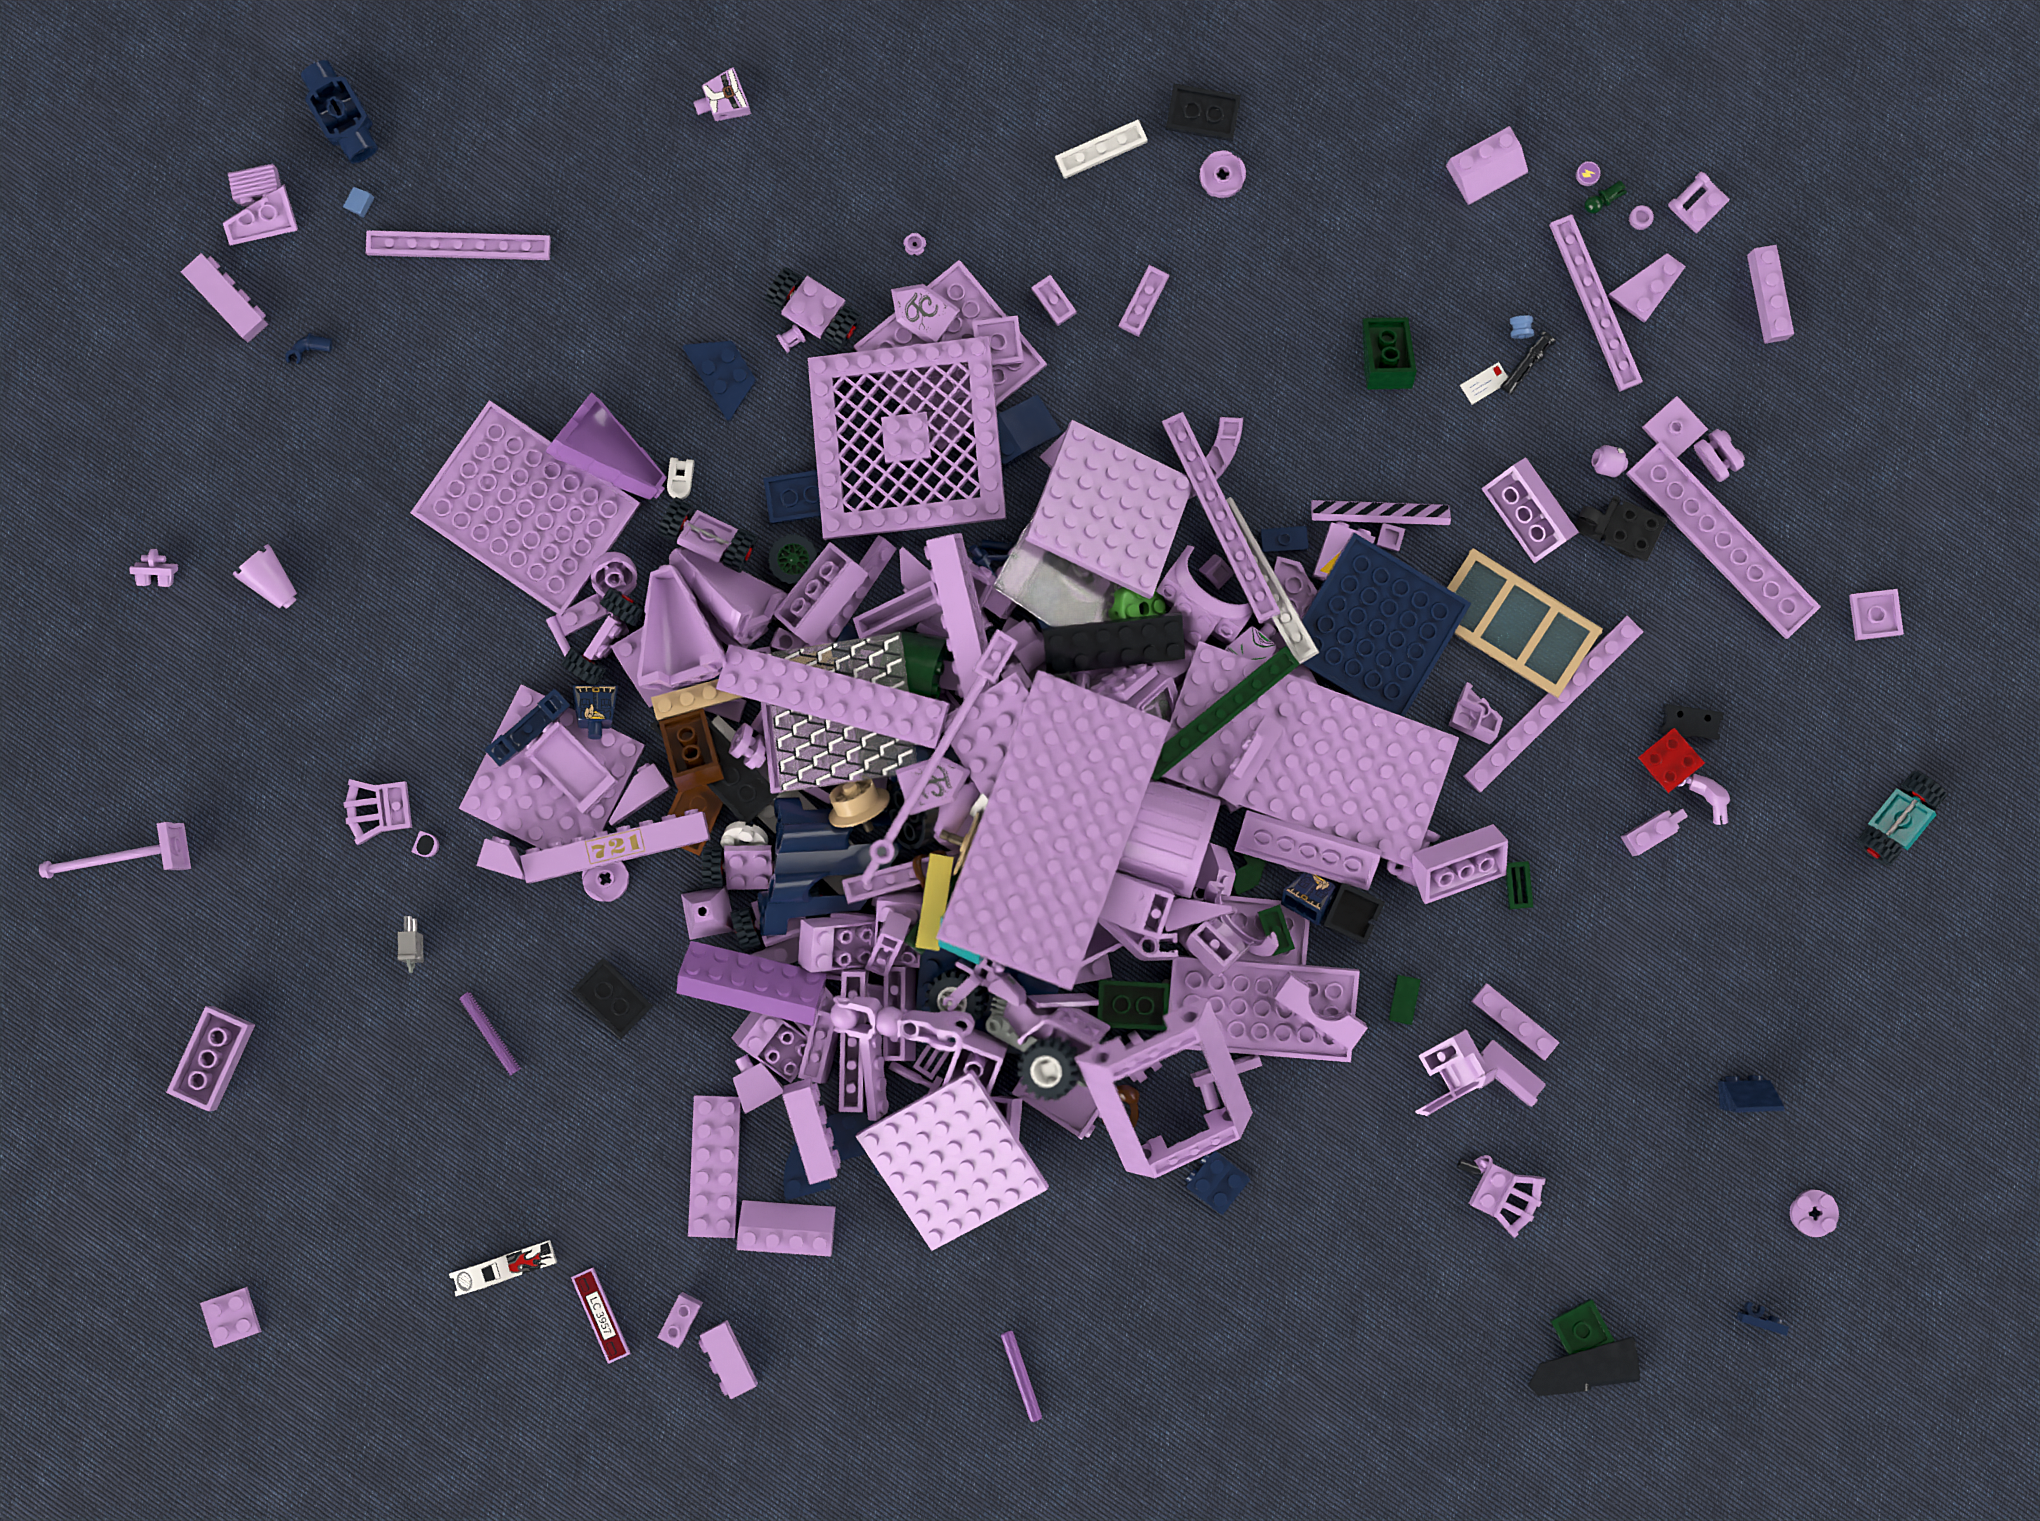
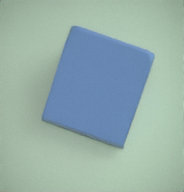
[343,187,374,218]

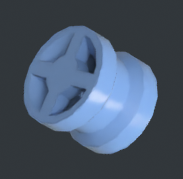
[1510,315,1534,339]

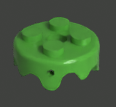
[1108,586,1166,620]

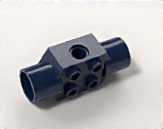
[301,60,378,164]

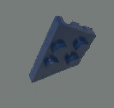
[682,341,756,422]

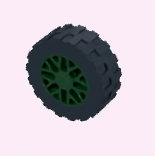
[768,534,819,587]

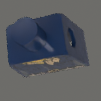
[573,685,618,740]
[1281,872,1335,926]

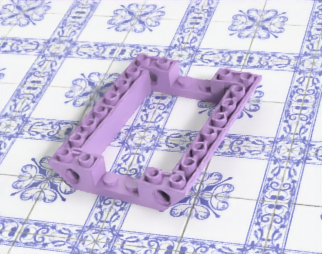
[1075,997,1253,1178]

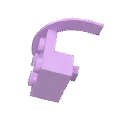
[1184,881,1278,978]
[1415,1030,1498,1116]

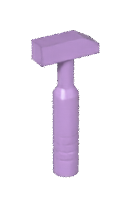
[888,1061,943,1094]

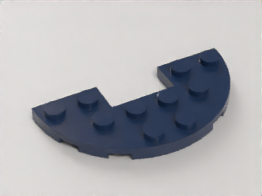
[783,1112,883,1201]

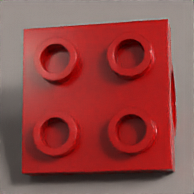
[1638,728,1705,793]

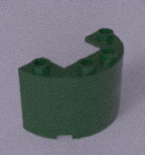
[878,630,953,700]

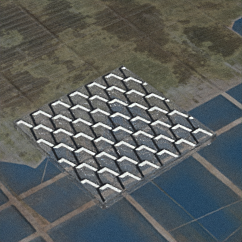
[765,632,917,792]

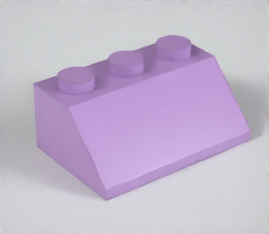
[1446,126,1528,205]

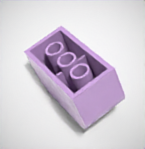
[942,1027,1009,1095]

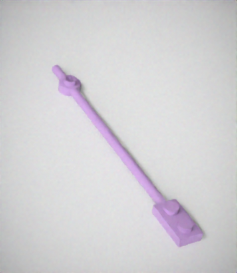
[860,630,1018,885]

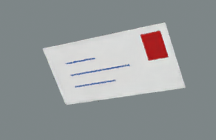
[1460,362,1508,404]

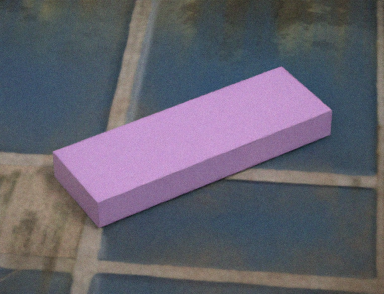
[1118,265,1169,337]

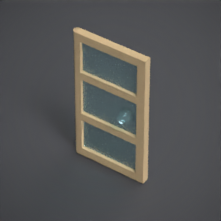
[1447,548,1603,698]

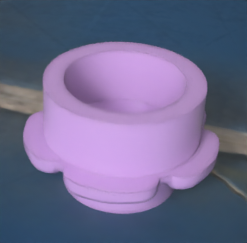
[904,233,926,255]

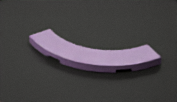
[1186,417,1243,500]

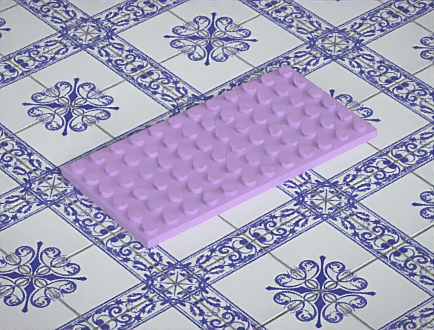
[1162,641,1459,869]
[936,670,1171,990]

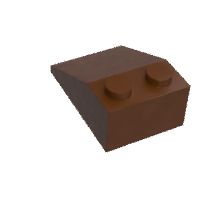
[659,708,724,792]

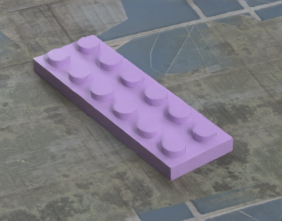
[1234,810,1382,891]
[688,1095,741,1238]

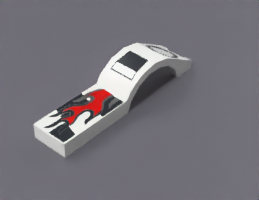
[449,1240,557,1296]

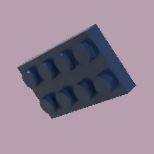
[763,466,860,524]

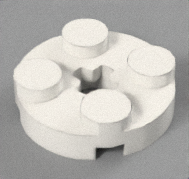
[721,821,768,849]

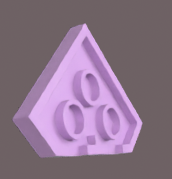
[1260,556,1317,628]

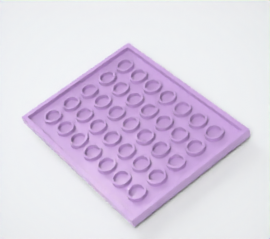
[410,400,641,616]

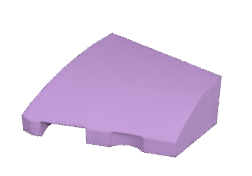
[1448,682,1503,745]

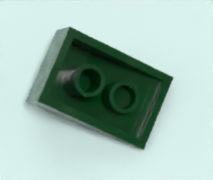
[1362,317,1417,390]

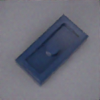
[1260,526,1309,553]

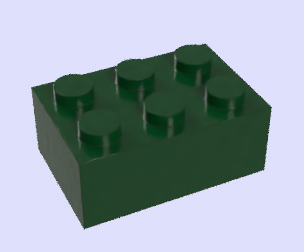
[1097,980,1169,1030]

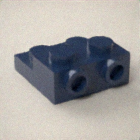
[1185,1150,1251,1215]

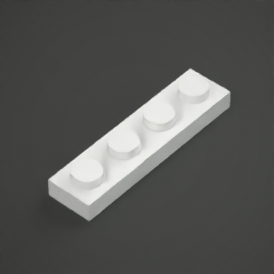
[1055,120,1148,179]

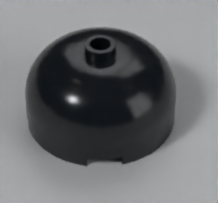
[884,781,939,849]

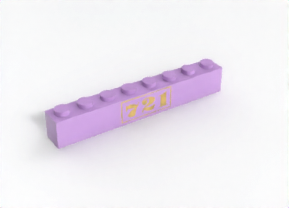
[520,809,711,884]

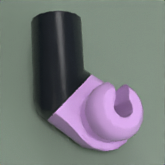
[1457,1155,1493,1176]

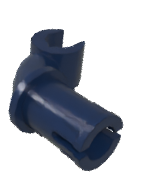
[285,333,333,365]

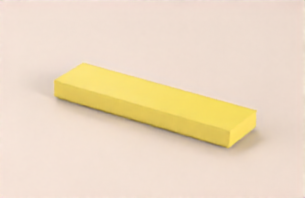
[915,853,954,951]

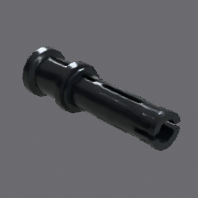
[1500,330,1556,395]

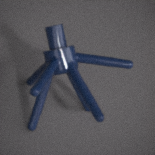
[969,545,1017,591]

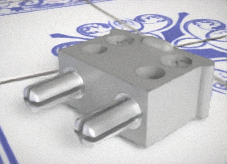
[398,916,424,973]

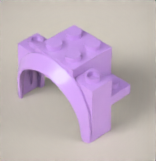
[1156,545,1253,647]

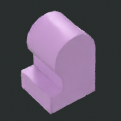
[770,627,806,657]

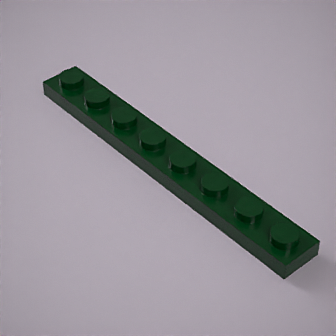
[1151,646,1300,782]

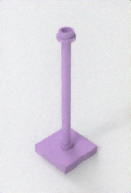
[39,822,191,879]

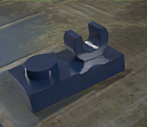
[1736,1301,1789,1336]

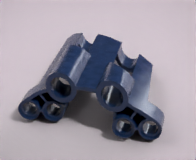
[758,797,902,936]

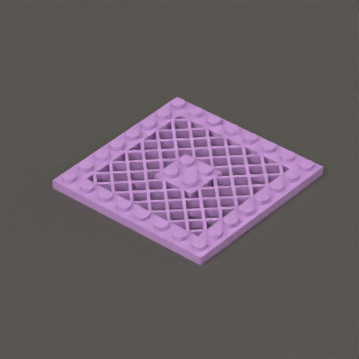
[808,336,1007,540]

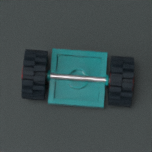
[1856,770,1947,866]

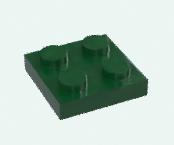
[1550,1298,1614,1355]

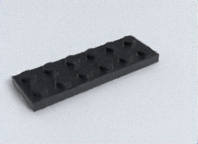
[1042,612,1185,675]
[650,712,780,825]

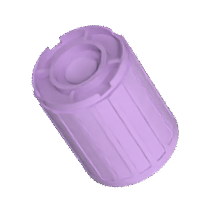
[1116,779,1221,899]

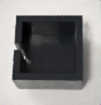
[1321,883,1385,945]

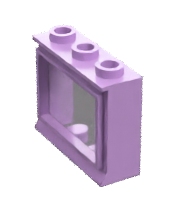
[1121,673,1179,722]

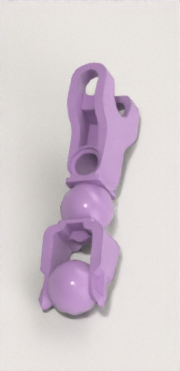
[830,995,975,1051]

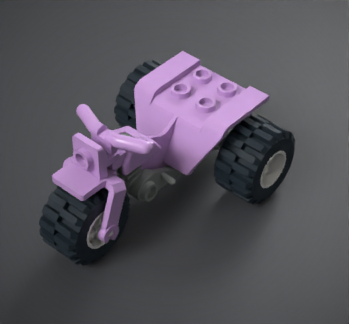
[925,958,1111,1101]

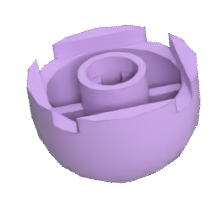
[591,551,637,597]

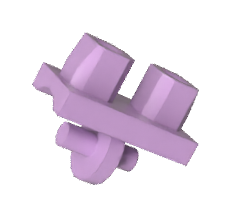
[130,549,178,587]

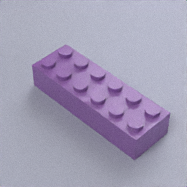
[677,941,827,1026]

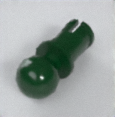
[1585,181,1627,214]

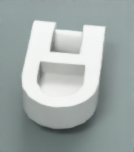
[667,458,694,499]

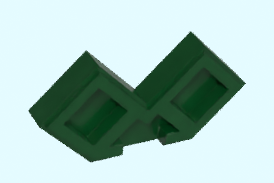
[1233,853,1266,895]

